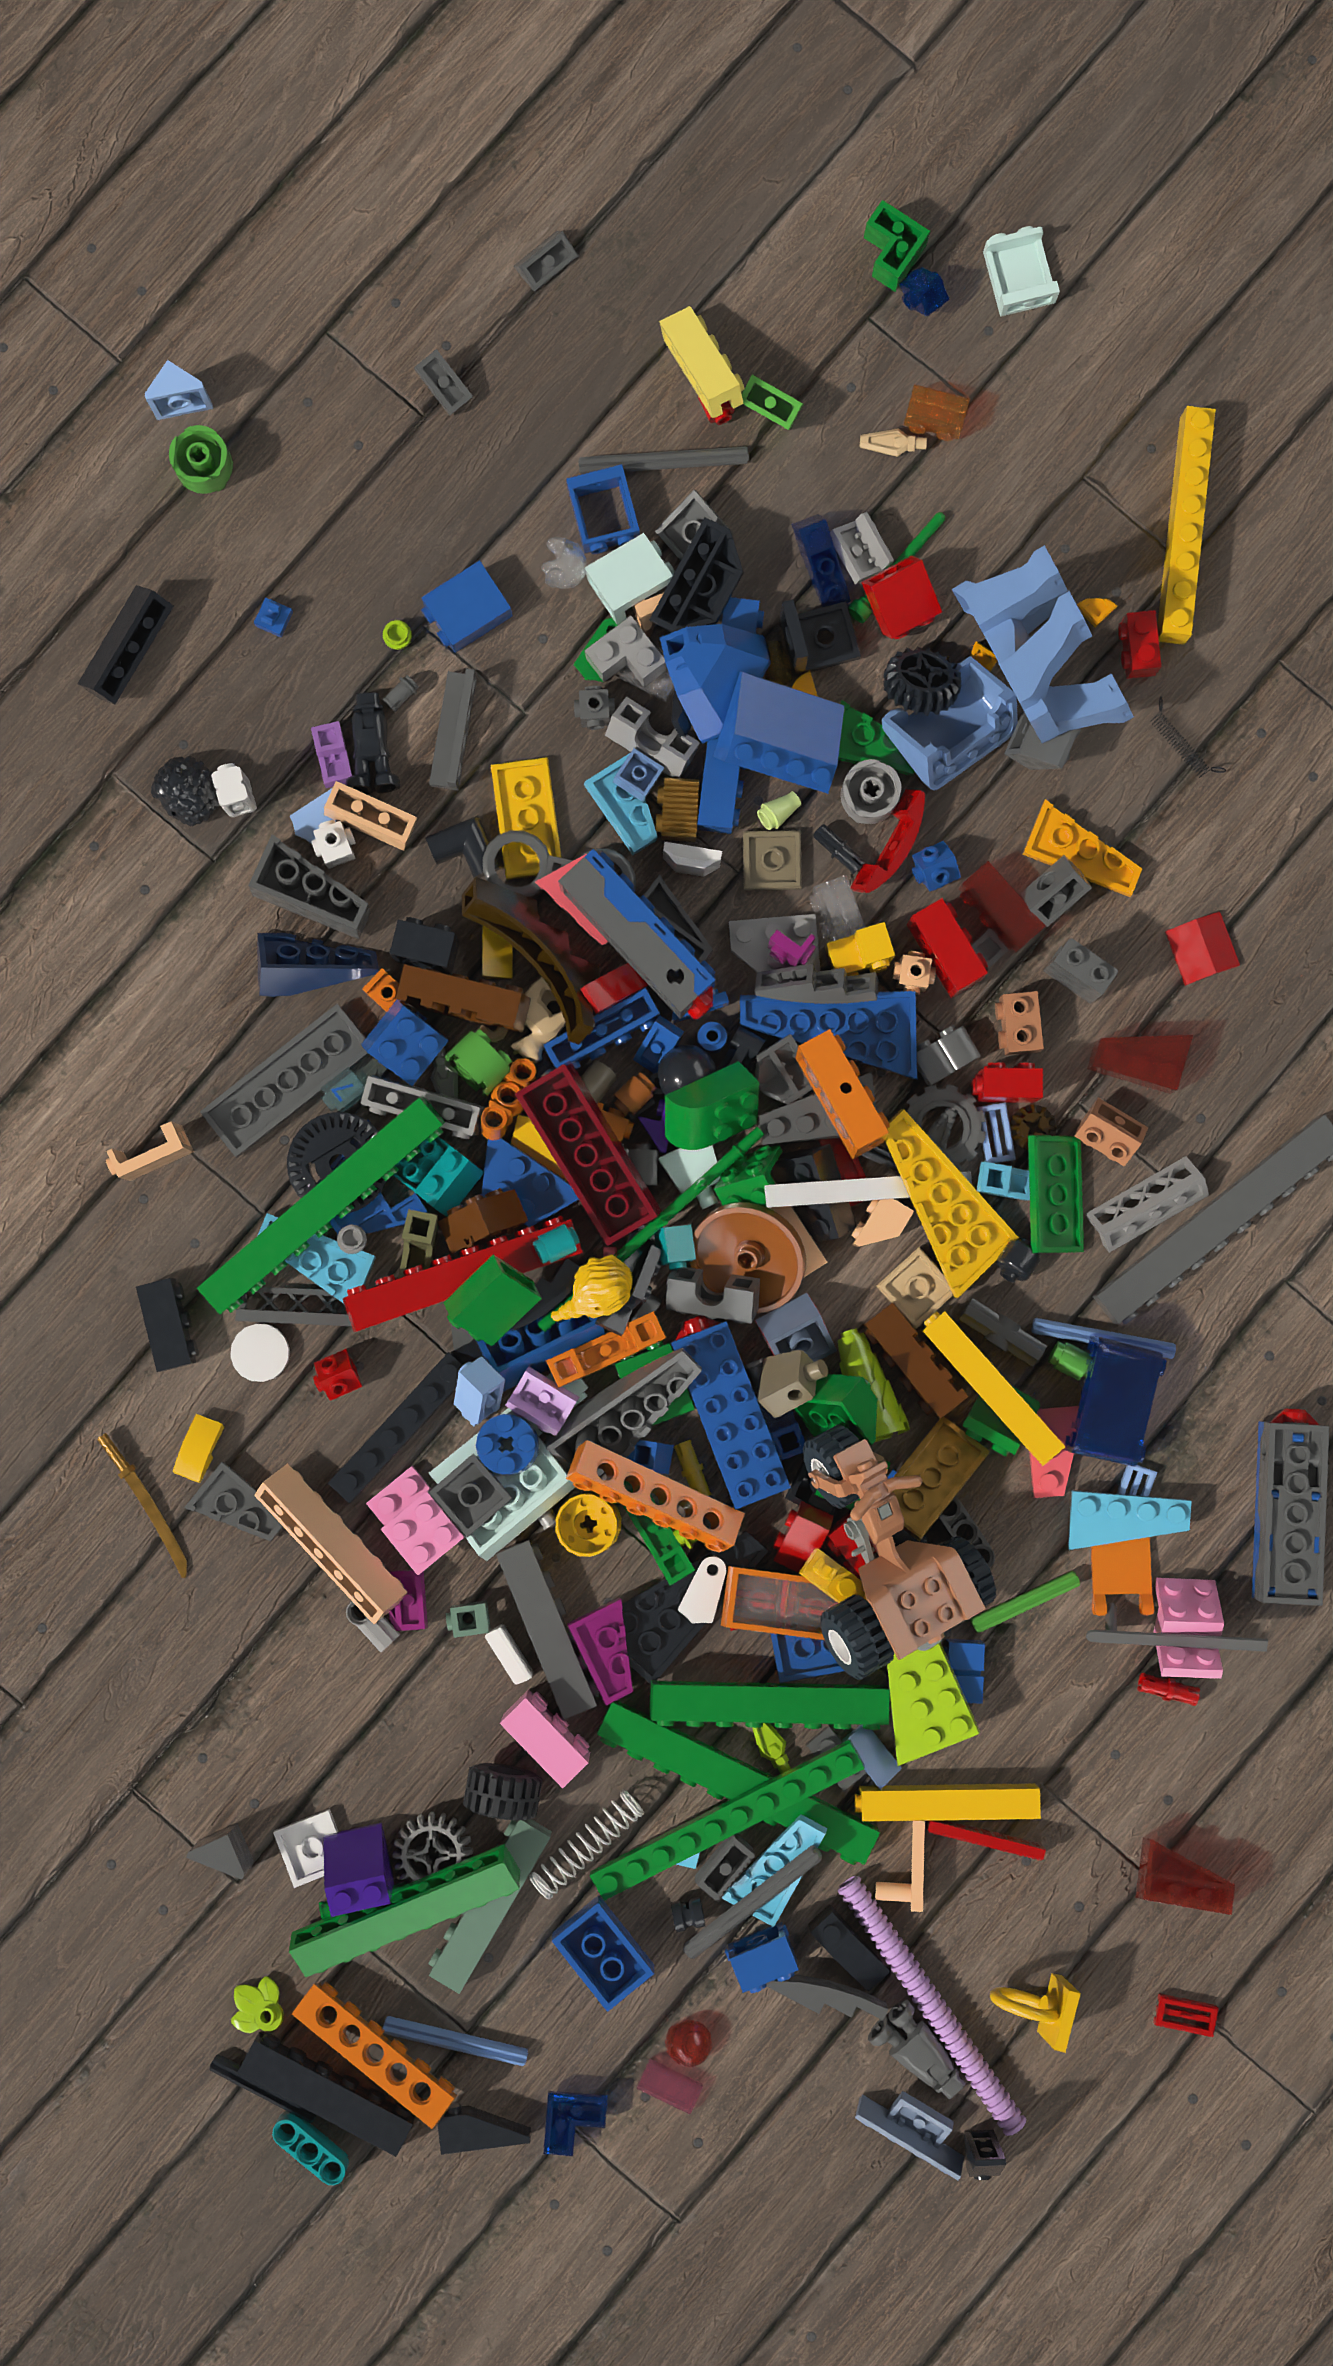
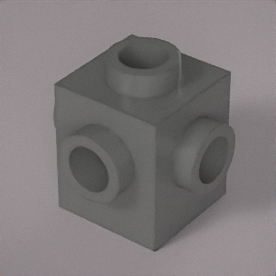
[574,685,615,730]

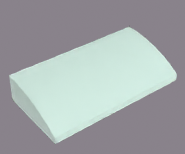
[460,1437,575,1561]

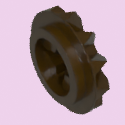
[1010,1104,1057,1150]

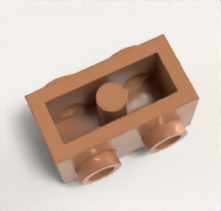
[995,991,1044,1056]
[1075,1097,1148,1166]

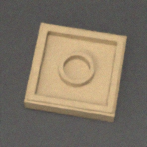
[876,1247,953,1329]

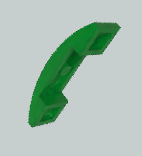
[622,1481,695,1586]

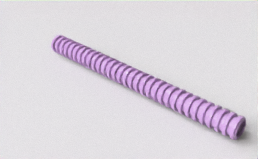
[838,1876,1026,2136]

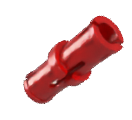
[1137,1672,1200,1706]

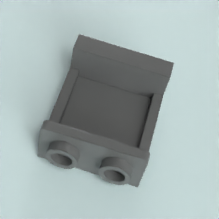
[1043,938,1118,1004]

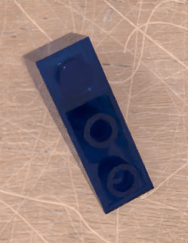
[791,514,851,607]

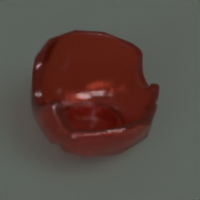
[665,2019,713,2067]

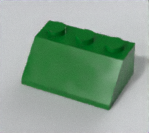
[794,1374,878,1445]

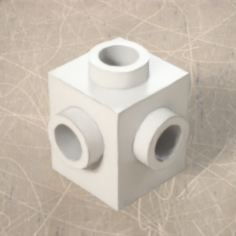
[311,820,356,868]

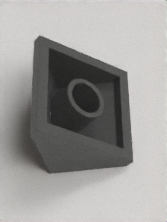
[186,1823,254,1880]

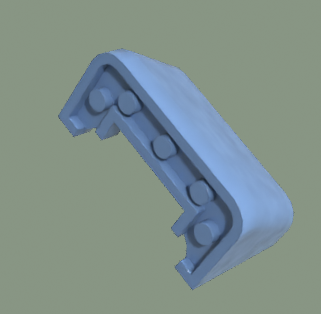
[882,656,1018,790]

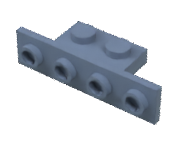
[855,2091,965,2180]

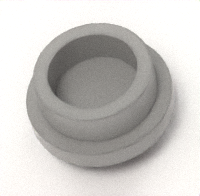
[337,1225,367,1254]

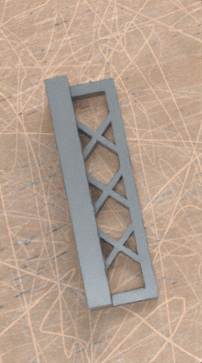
[1086,1156,1209,1253]

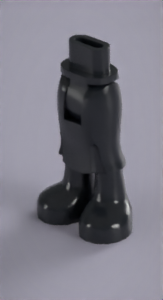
[345,693,400,794]

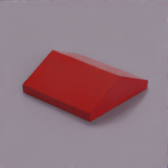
[1165,912,1240,986]

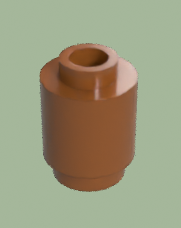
[613,1072,657,1116]

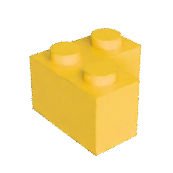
[824,922,895,977]

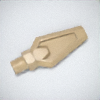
[860,428,927,457]

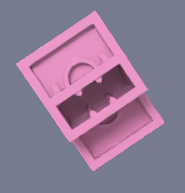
[366,1466,465,1575]
[1154,1578,1224,1679]

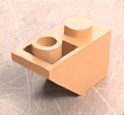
[851,1199,914,1247]

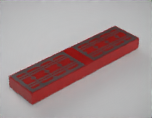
[925,1820,1046,1861]

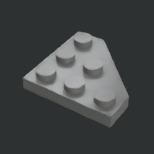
[729,914,821,973]

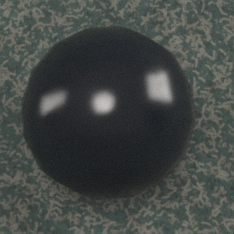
[658,1045,717,1095]

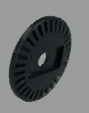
[287,1112,387,1214]

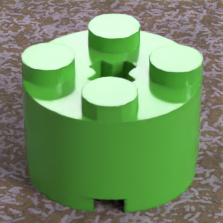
[169,425,233,494]
[445,1029,512,1097]

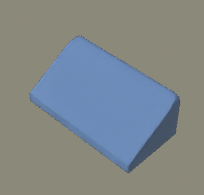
[842,1725,902,1789]

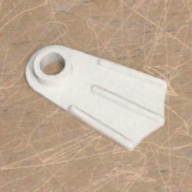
[678,1556,726,1624]

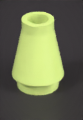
[757,791,801,830]

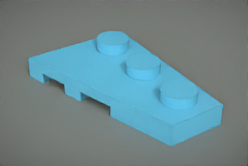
[584,753,658,855]

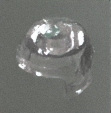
[541,537,588,589]

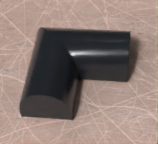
[425,815,501,878]

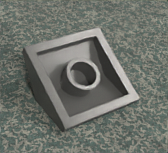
[655,490,733,561]
[428,1453,512,1537]

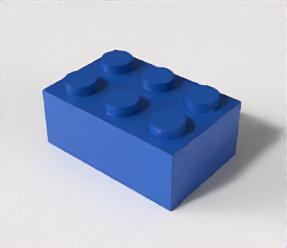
[551,1895,654,2012]

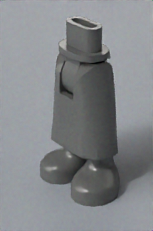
[868,2000,965,2099]

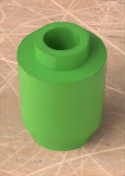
[1048,1341,1094,1381]

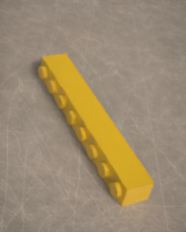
[1157,406,1216,645]

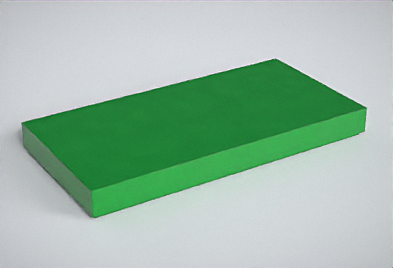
[1028,1135,1084,1253]

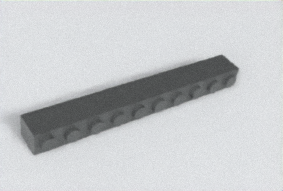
[1092,1114,1333,1325]

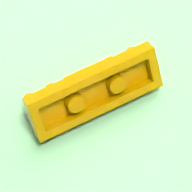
[799,1548,867,1603]

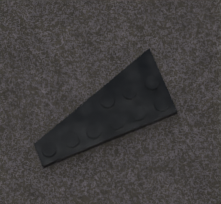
[622,1531,768,1684]

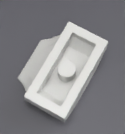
[663,842,722,877]

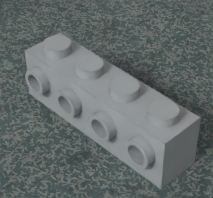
[361,1075,486,1139]

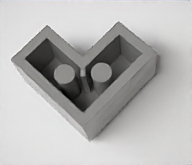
[584,616,667,687]

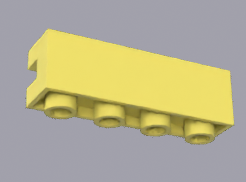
[659,306,745,419]

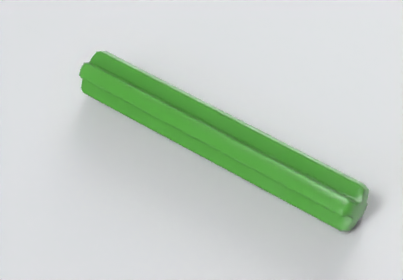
[970,1571,1080,1633]

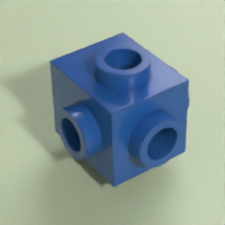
[912,841,961,892]

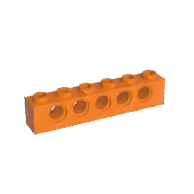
[566,1440,745,1552]
[292,1982,458,2129]

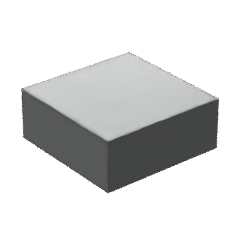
[971,928,1010,970]

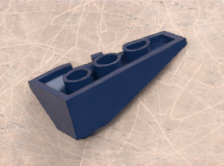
[257,933,379,997]

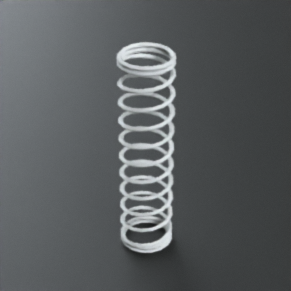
[529,1790,644,1900]

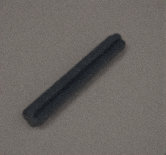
[209,2054,316,2123]

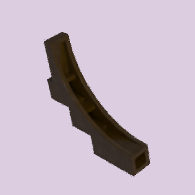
[462,877,600,1045]

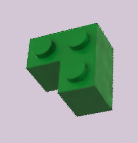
[864,200,930,292]

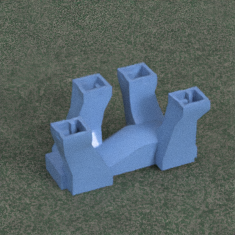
[952,545,1134,743]

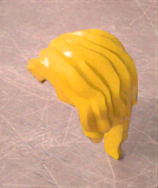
[551,1254,632,1321]

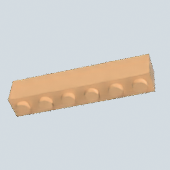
[254,1463,407,1624]

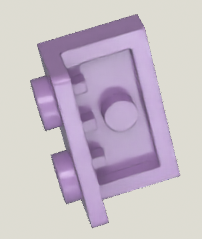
[505,1367,579,1436]

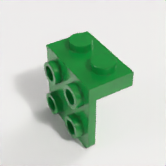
[714,1145,782,1207]
[962,1387,1040,1457]

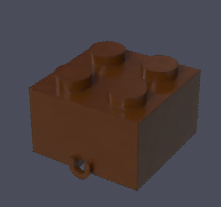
[438,1188,528,1254]

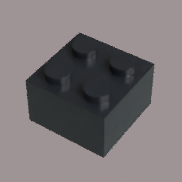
[389,917,460,975]

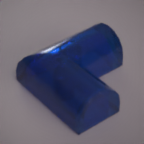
[543,2091,608,2156]

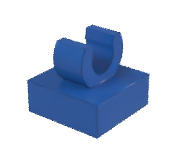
[254,597,293,638]

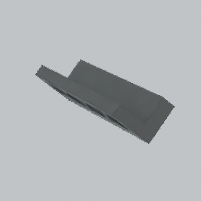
[429,668,477,791]
[235,1287,351,1326]

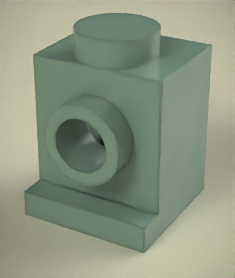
[446,1600,491,1638]

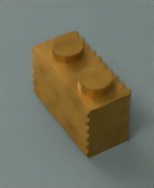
[656,778,699,842]

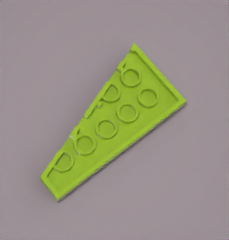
[887,1642,980,1766]

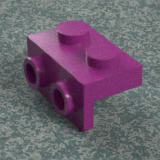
[767,930,816,967]

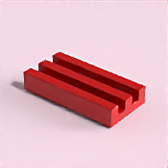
[1153,1993,1219,2037]

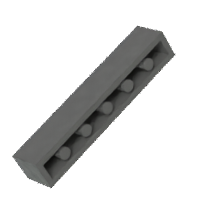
[496,1538,600,1719]

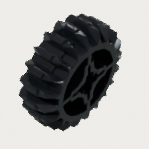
[883,646,962,716]

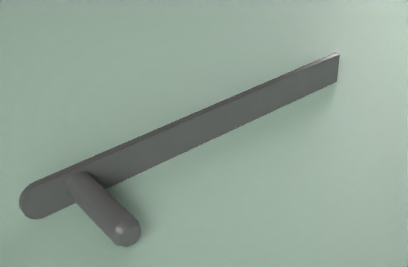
[1086,1603,1268,1652]

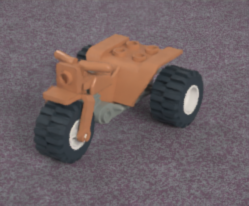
[803,1425,996,1680]

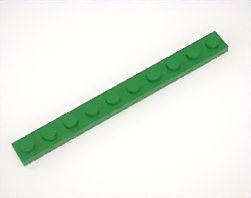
[589,1739,865,1901]

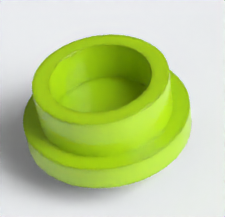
[383,620,412,650]

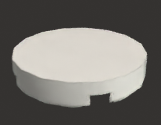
[231,1324,290,1382]

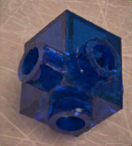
[899,267,950,317]

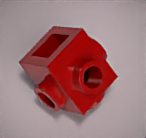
[313,1349,362,1401]

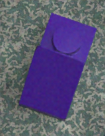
[638,1099,668,1154]

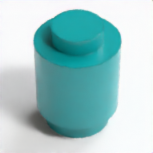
[533,1224,580,1264]

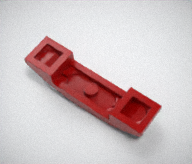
[850,789,925,893]

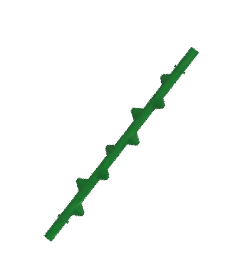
[537,1127,764,1332]

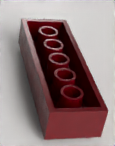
[515,1060,662,1246]

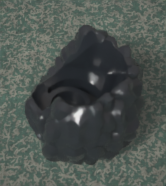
[151,756,219,827]

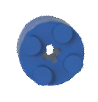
[475,1414,539,1475]

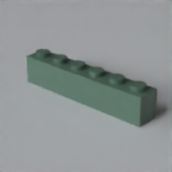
[428,1819,552,1994]

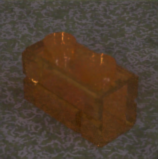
[903,384,970,441]

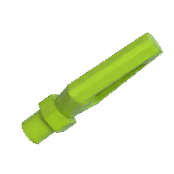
[752,1723,791,1774]

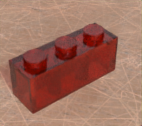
[959,861,1046,953]

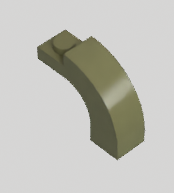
[398,1209,439,1279]

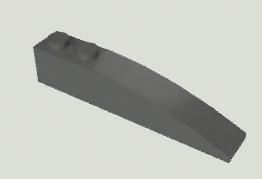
[546,1348,702,1476]

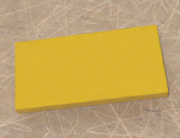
[491,757,562,880]

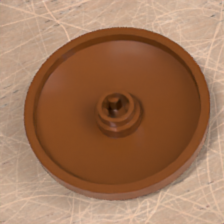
[690,1202,806,1313]

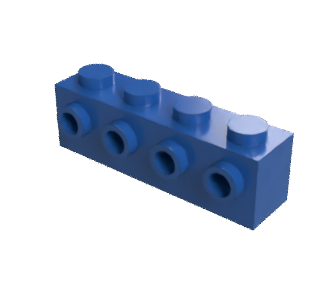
[543,988,660,1070]

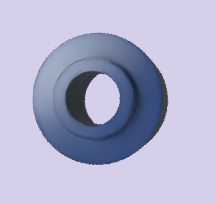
[697,1022,727,1054]

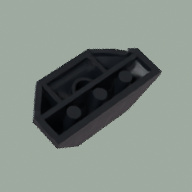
[649,517,744,632]

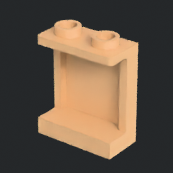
[106,1121,194,1181]

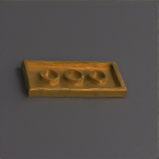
[892,1416,990,1542]

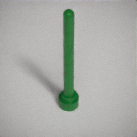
[848,512,946,623]

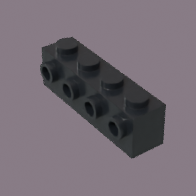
[77,585,174,705]

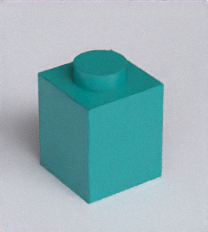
[654,1224,696,1270]

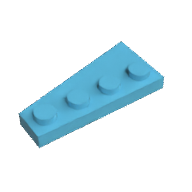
[258,1213,376,1304]
[1068,1490,1192,1550]
[722,1814,827,1927]

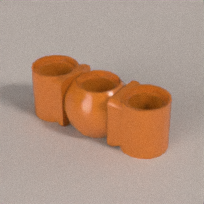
[481,1058,536,1140]

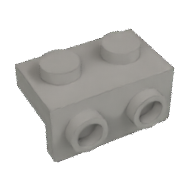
[828,512,894,585]

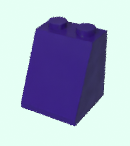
[323,1822,395,1917]

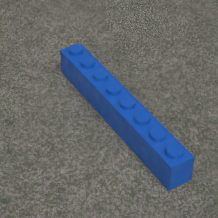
[697,597,764,834]

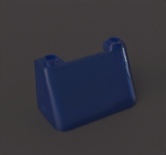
[1064,1335,1167,1467]

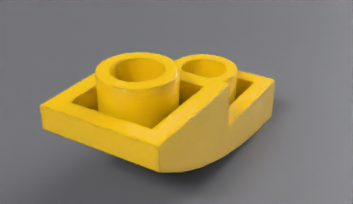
[173,1414,224,1483]

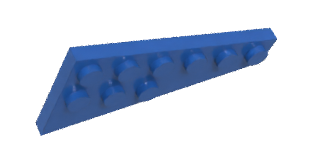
[740,991,917,1080]

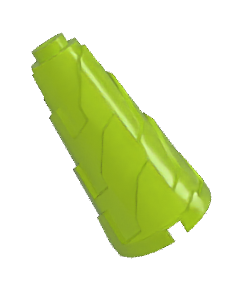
[837,1329,910,1443]

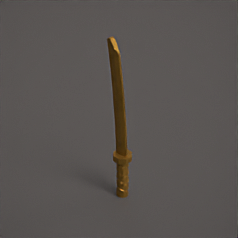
[97,1433,187,1578]

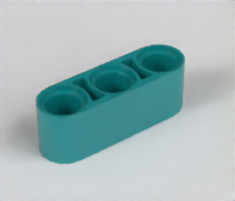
[272,2111,349,2185]

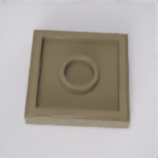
[743,831,802,890]

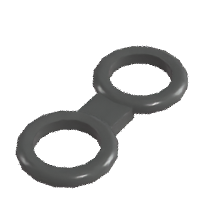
[483,830,636,897]

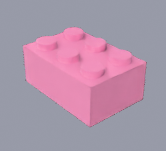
[500,1689,590,1788]

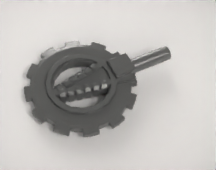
[907,1084,986,1199]

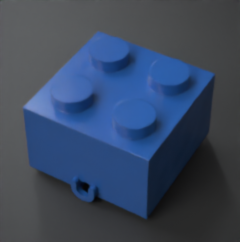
[361,1000,448,1086]
[725,1922,799,1993]

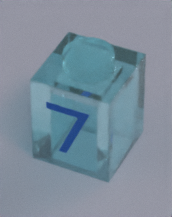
[321,1067,365,1112]

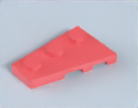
[1029,1405,1085,1498]

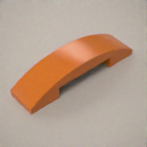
[546,1311,666,1388]

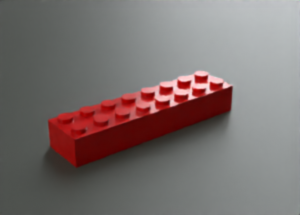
[342,1216,583,1332]

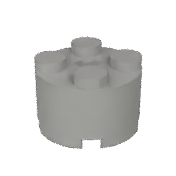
[841,759,901,824]

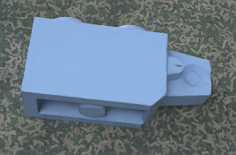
[454,1356,505,1427]

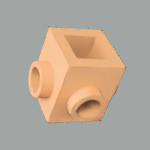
[893,951,936,995]

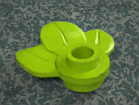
[231,1976,284,2033]

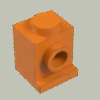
[362,968,407,1012]
[597,1102,635,1143]

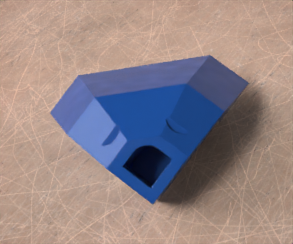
[660,624,771,743]

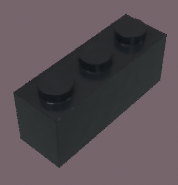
[136,1278,199,1372]

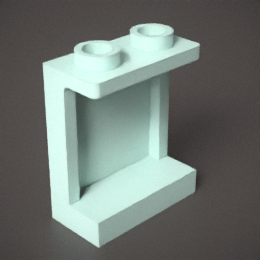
[983,226,1060,317]
[585,533,675,625]

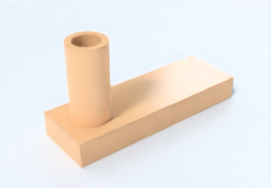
[875,1821,925,1912]

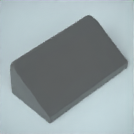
[514,231,579,291]

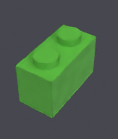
[742,375,804,430]

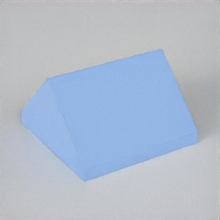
[145,360,213,420]

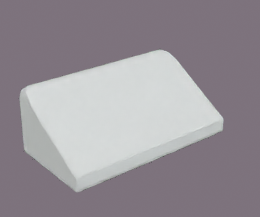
[485,1624,534,1684]

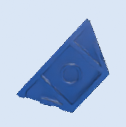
[482,1138,579,1227]

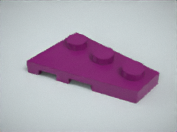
[567,1597,633,1705]

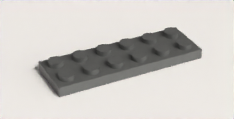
[200,1004,369,1158]

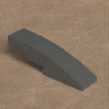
[755,964,879,1004]
[766,1974,888,2020]

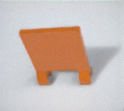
[1091,1537,1154,1616]

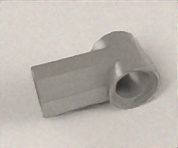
[346,1601,400,1652]

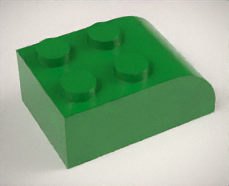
[665,1061,759,1150]

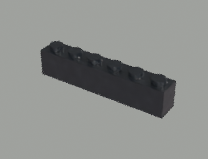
[328,1352,464,1503]
[237,2032,415,2157]

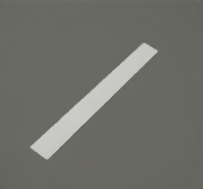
[765,1171,972,1208]

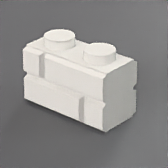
[211,763,257,817]

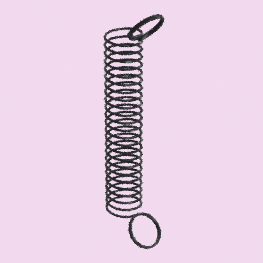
[1150,697,1226,778]

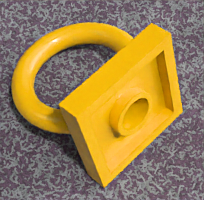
[990,1973,1081,2053]

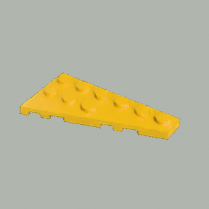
[885,1109,1019,1298]

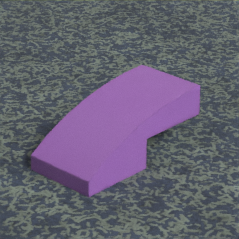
[311,721,353,788]

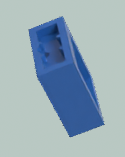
[566,464,640,554]

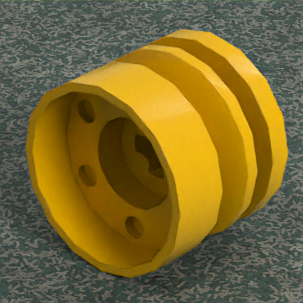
[555,1493,622,1557]

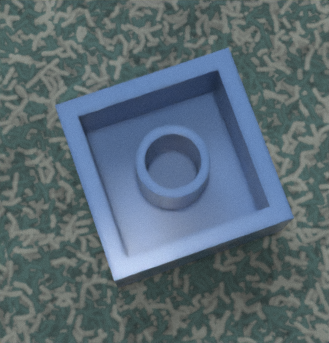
[613,748,664,802]

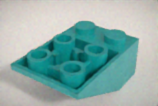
[393,1136,484,1217]

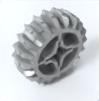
[392,1812,473,1883]

